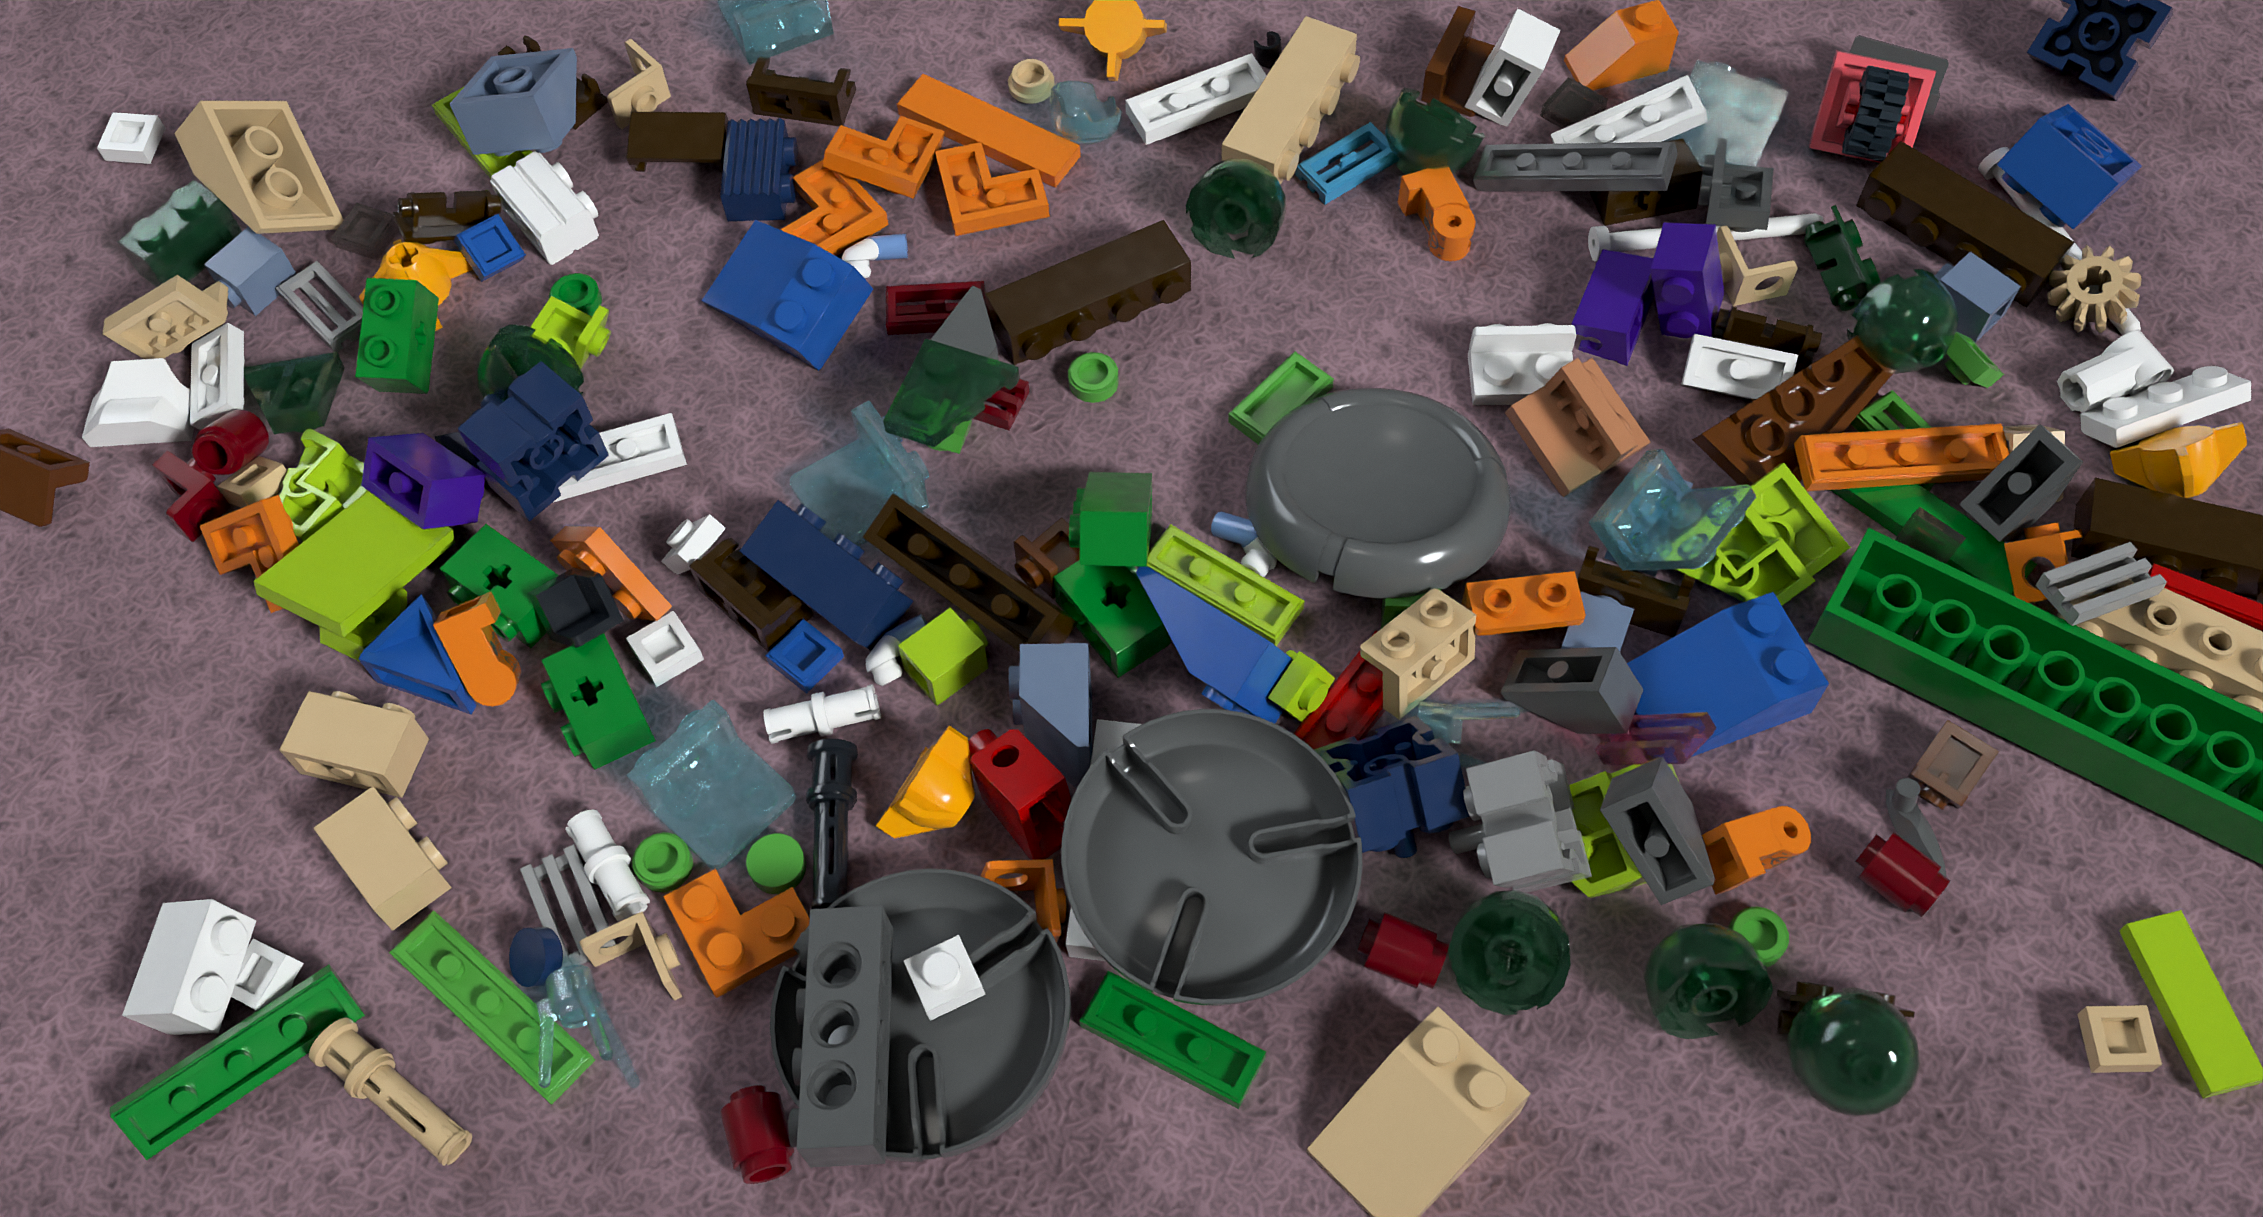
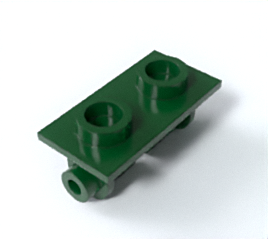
[1804,205,1881,311]

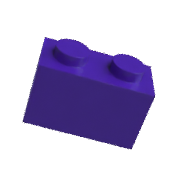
[1650,222,1724,339]
[361,433,486,529]

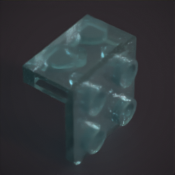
[718,0,834,65]
[1662,60,1789,167]
[790,400,929,546]
[1588,449,1756,571]
[626,699,796,870]

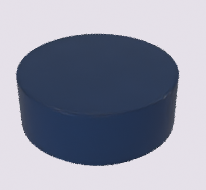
[509,927,563,987]

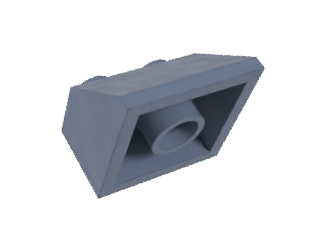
[450,48,577,156]
[1009,643,1093,789]

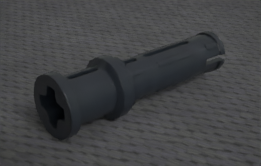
[806,739,858,909]

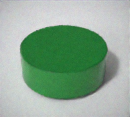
[549,273,602,317]

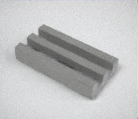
[276,261,363,353]
[2036,542,2167,626]
[520,844,617,973]

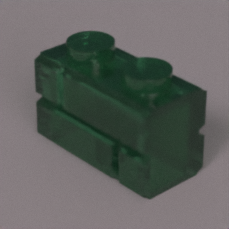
[117,180,242,287]

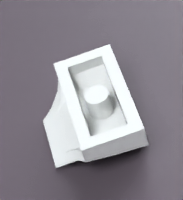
[82,358,194,447]

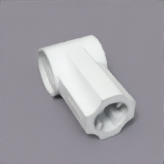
[2057,330,2174,413]

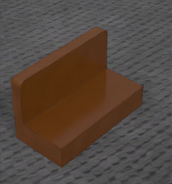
[1421,6,1495,117]
[0,428,90,527]

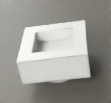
[97,112,165,164]
[661,514,726,574]
[626,611,704,688]
[904,935,986,1021]
[231,938,304,1011]

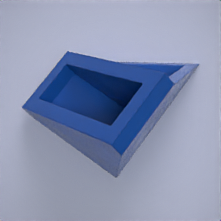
[359,594,477,715]

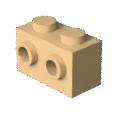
[280,691,429,798]
[313,786,452,931]

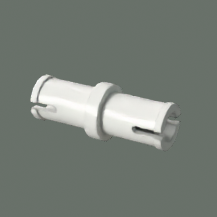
[763,684,881,744]
[565,809,650,921]

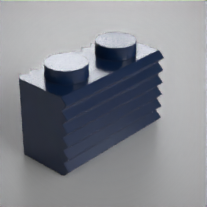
[720,118,798,222]

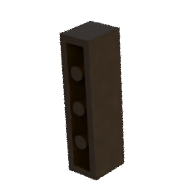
[1856,141,2075,308]
[985,220,1191,365]
[2071,477,2263,604]
[862,493,1078,652]

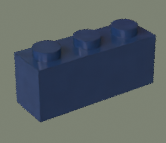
[739,500,914,651]

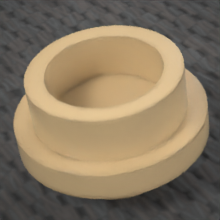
[1008,59,1055,104]

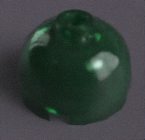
[1385,87,1485,174]
[1186,158,1286,259]
[1847,269,1959,374]
[476,324,584,401]
[1448,890,1571,1015]
[1644,923,1773,1039]
[1787,987,1920,1117]

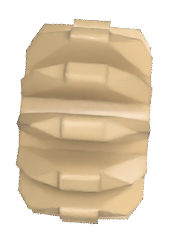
[2047,245,2141,333]

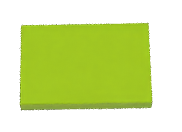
[253,491,455,638]

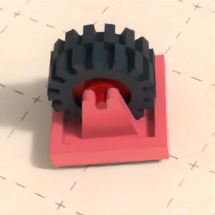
[1809,50,1936,163]

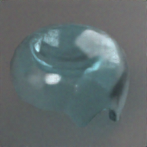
[1049,81,1122,145]

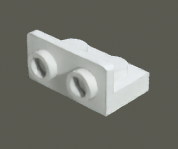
[1468,323,1576,405]

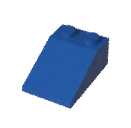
[1996,104,2142,229]
[702,220,873,371]
[1136,566,1293,723]
[1627,592,1829,764]

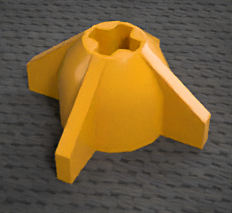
[1058,0,1167,81]
[359,239,473,331]
[2109,422,2247,498]
[876,725,975,839]

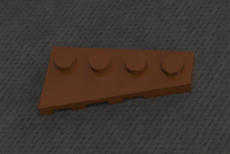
[1692,334,1896,491]

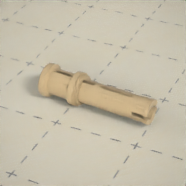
[309,1017,472,1166]

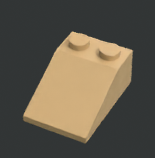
[174,101,346,234]
[1306,1007,1531,1217]

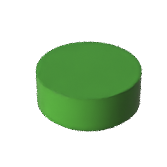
[1068,352,1119,403]
[632,832,693,892]
[746,833,806,894]
[1725,907,1789,969]

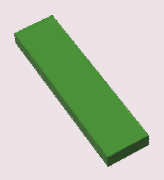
[389,910,595,1105]

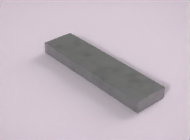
[1473,142,1678,192]

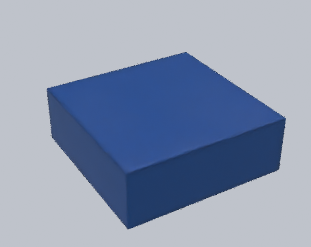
[453,214,526,282]
[765,619,844,694]

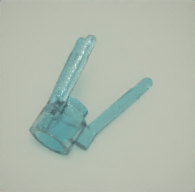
[1417,701,1531,768]
[536,965,640,1088]

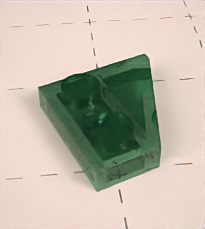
[883,338,1020,447]
[244,352,345,434]

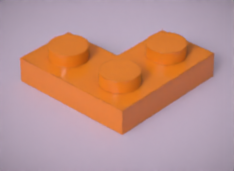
[822,115,945,199]
[935,142,1050,236]
[780,160,889,256]
[200,495,299,613]
[550,526,672,621]
[663,868,810,998]

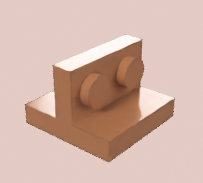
[1505,357,1651,497]

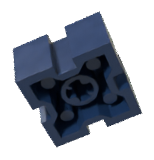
[2027,0,2173,101]
[457,361,609,522]
[1314,716,1470,858]

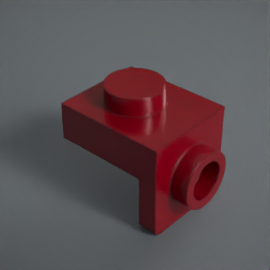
[152,450,230,542]

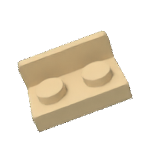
[103,275,228,359]
[1360,588,1476,720]

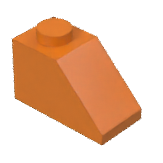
[1564,0,1679,93]

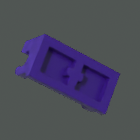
[1571,249,1655,366]

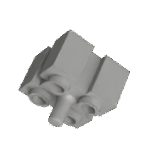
[1449,750,1592,893]

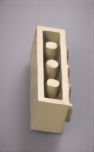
[1221,16,1360,196]
[2057,555,2263,713]

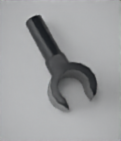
[1254,31,1282,68]

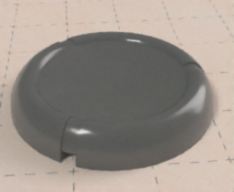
[1245,388,1511,598]
[1061,709,1363,1006]
[770,869,1071,1163]

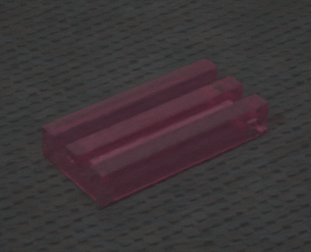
[1595,712,1717,765]

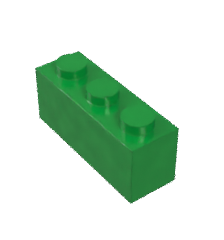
[1069,472,1152,567]

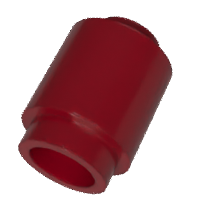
[192,409,269,475]
[1855,832,1951,917]
[1357,912,1449,989]
[720,1085,794,1184]

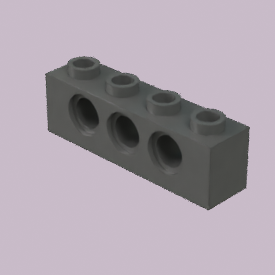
[788,905,893,1168]

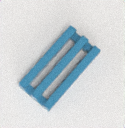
[1295,122,1400,205]

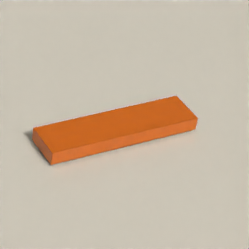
[897,74,1081,188]
[1794,423,2010,491]

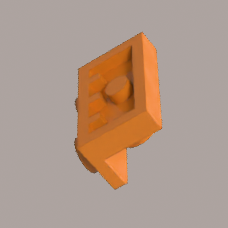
[1461,571,1586,636]

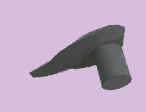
[1886,778,1947,877]

